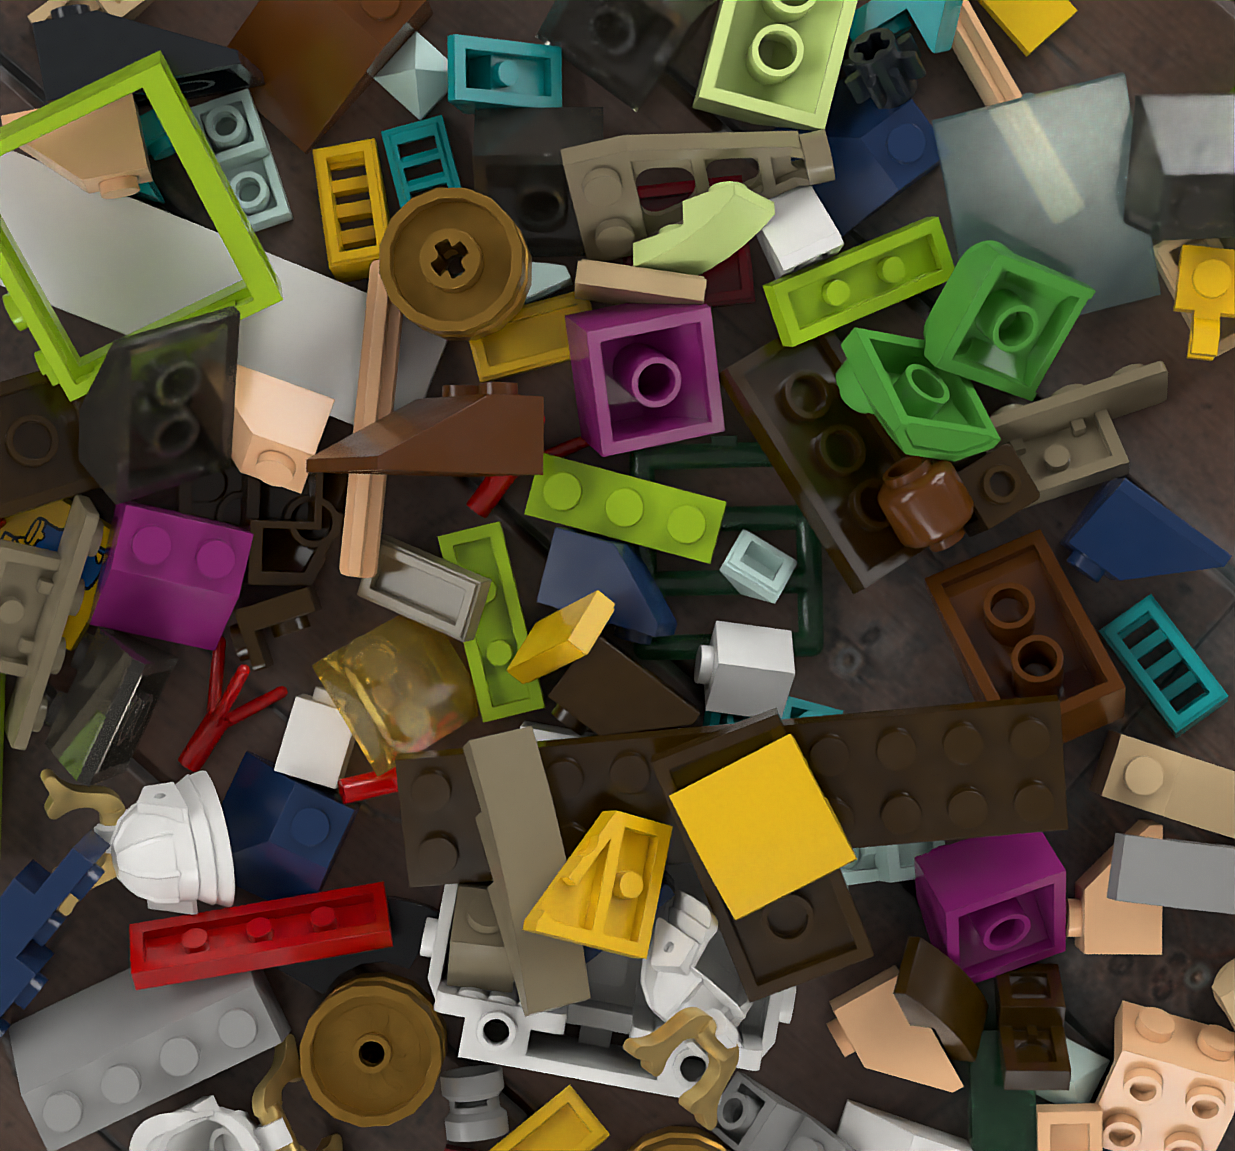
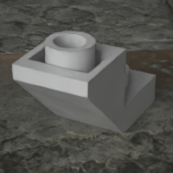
[711,1071,856,1151]

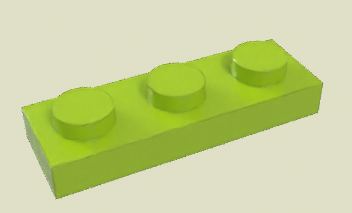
[762,217,955,347]
[524,453,727,564]
[437,521,546,723]

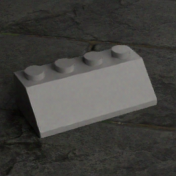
[8,967,292,1151]

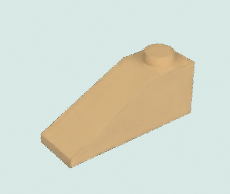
[1089,730,1235,839]

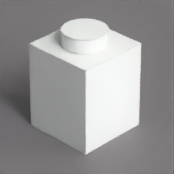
[694,621,795,718]
[274,686,364,789]

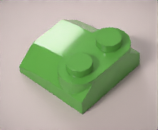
[923,240,1096,401]
[836,327,1001,462]

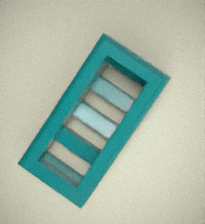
[381,115,462,208]
[1099,594,1228,738]

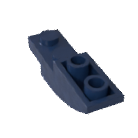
[0,829,111,1038]

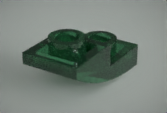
[967,1030,1037,1151]

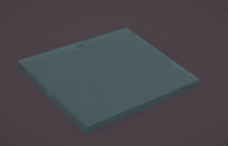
[932,72,1161,315]

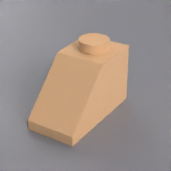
[1,93,153,199]
[198,355,335,494]
[1066,819,1163,955]
[826,965,964,1093]

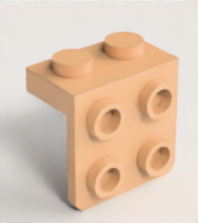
[1095,1001,1235,1151]

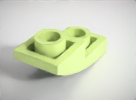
[633,181,775,276]

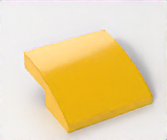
[669,734,857,920]

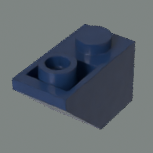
[536,527,677,645]

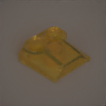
[312,614,479,776]

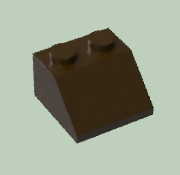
[548,633,701,737]

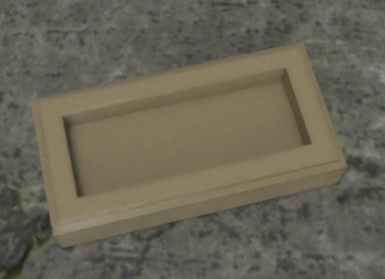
[357,534,492,642]

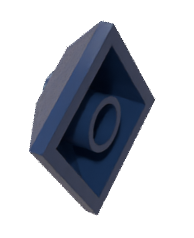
[772,75,951,238]
[1059,478,1232,583]
[221,750,362,901]

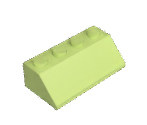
[692,0,858,131]

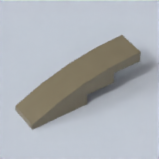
[463,726,591,1017]

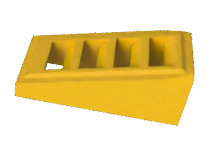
[312,138,390,283]

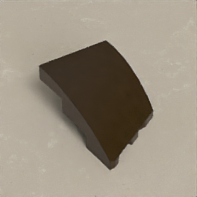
[175,450,349,586]

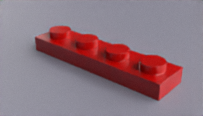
[129,881,393,990]

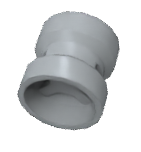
[440,1065,509,1142]

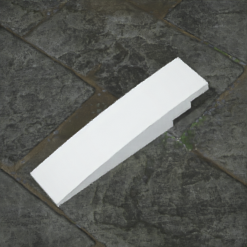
[0,151,448,425]

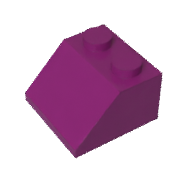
[565,303,725,457]
[88,498,254,651]
[914,832,1066,983]

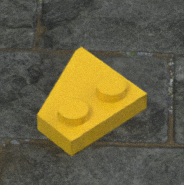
[522,811,673,959]

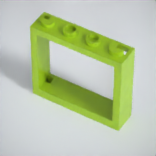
[0,50,283,402]

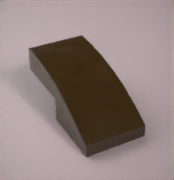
[893,936,989,1062]
[994,964,1071,1090]

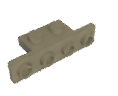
[950,361,1168,509]
[0,494,104,751]

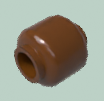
[877,455,975,552]

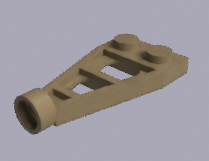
[560,129,835,262]

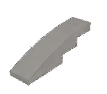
[1107,833,1235,914]

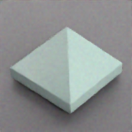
[374,31,448,121]
[720,529,798,604]
[1028,1038,1110,1104]

